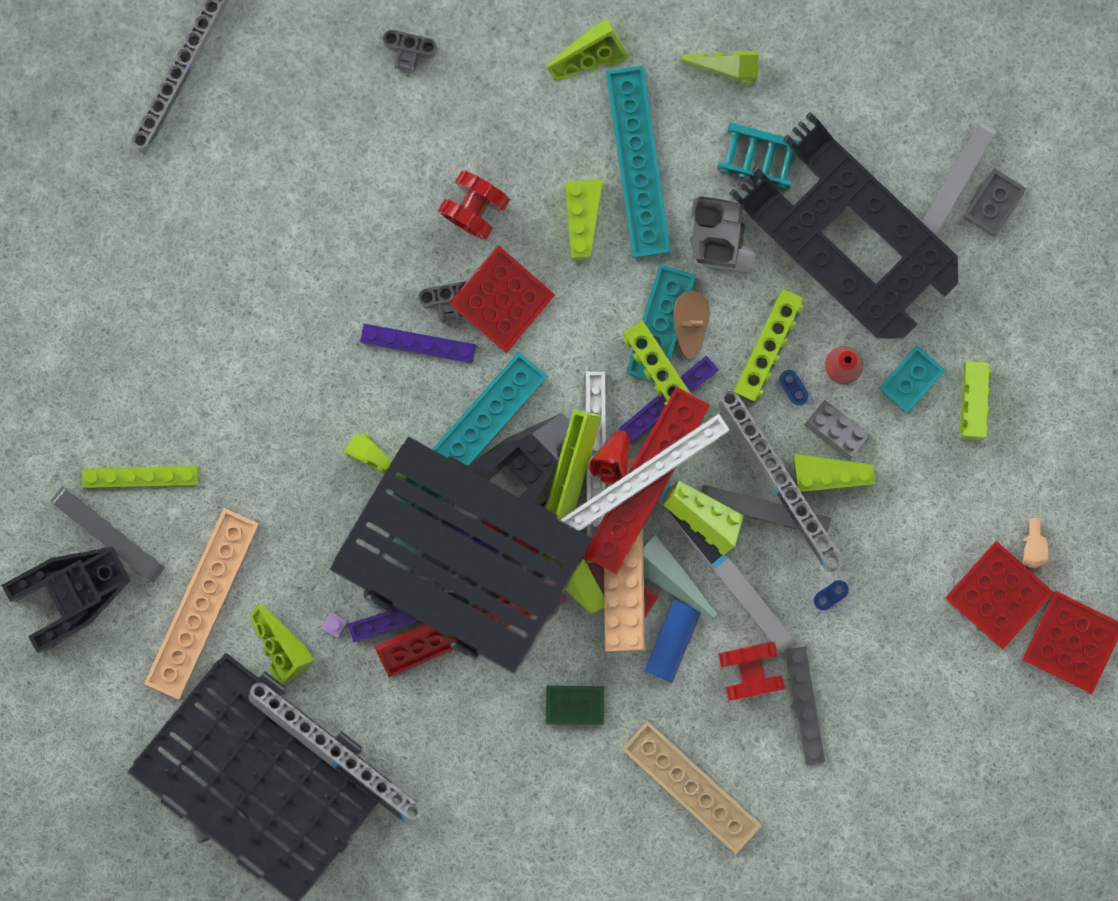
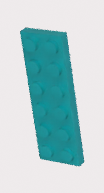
[626,264,696,382]

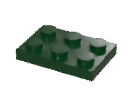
[546,685,604,725]

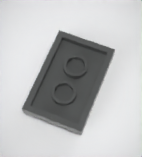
[963,168,1027,237]
[804,400,870,461]

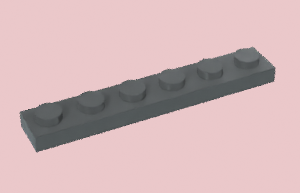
[787,646,825,764]

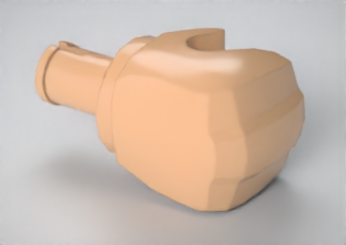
[1021,518,1049,569]

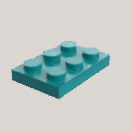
[878,345,945,413]

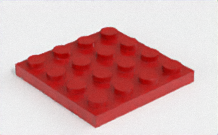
[449,245,555,353]
[945,541,1054,650]
[1021,590,1118,694]

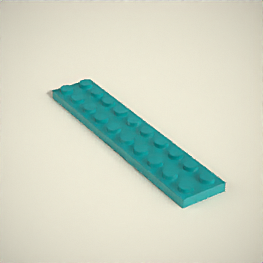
[606,66,671,258]
[392,352,548,515]

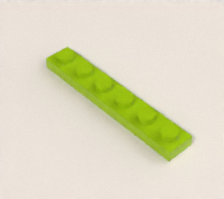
[82,466,198,488]

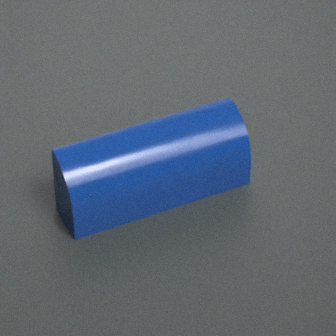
[644,600,701,683]

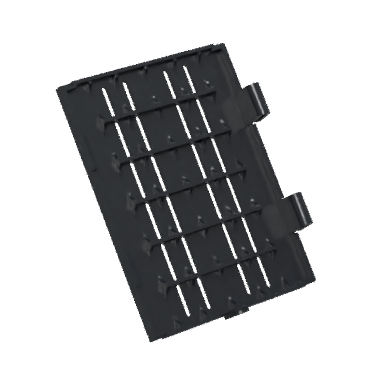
[329,436,593,675]
[127,653,392,901]

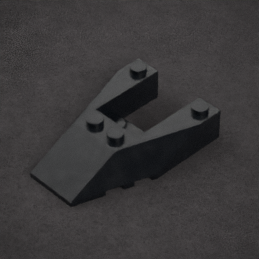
[469,413,570,507]
[1,547,131,653]

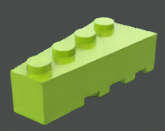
[565,179,603,261]
[959,361,992,441]
[793,454,875,493]
[663,480,744,556]

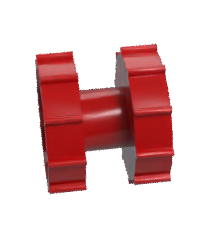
[437,170,511,240]
[718,641,785,701]

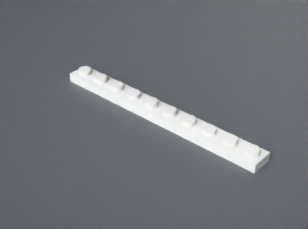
[585,372,606,563]
[561,414,730,531]

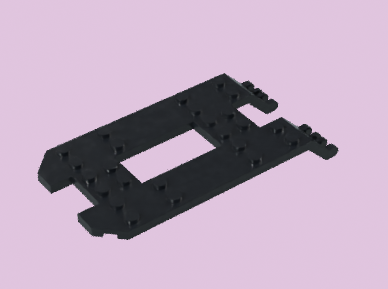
[729,112,958,339]

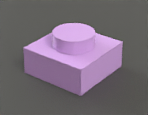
[321,612,348,638]

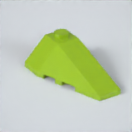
[546,18,630,81]
[681,51,759,85]
[344,432,407,480]
[543,554,605,614]
[250,603,314,686]

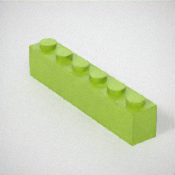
[545,409,602,520]

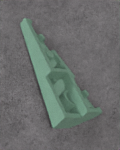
[643,534,719,620]

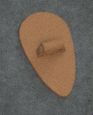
[674,291,709,360]

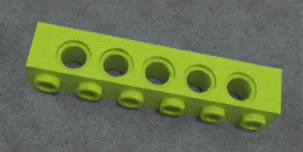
[734,289,805,403]
[622,320,706,418]

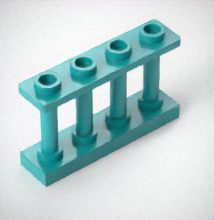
[717,122,800,190]

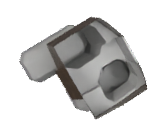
[688,196,755,274]

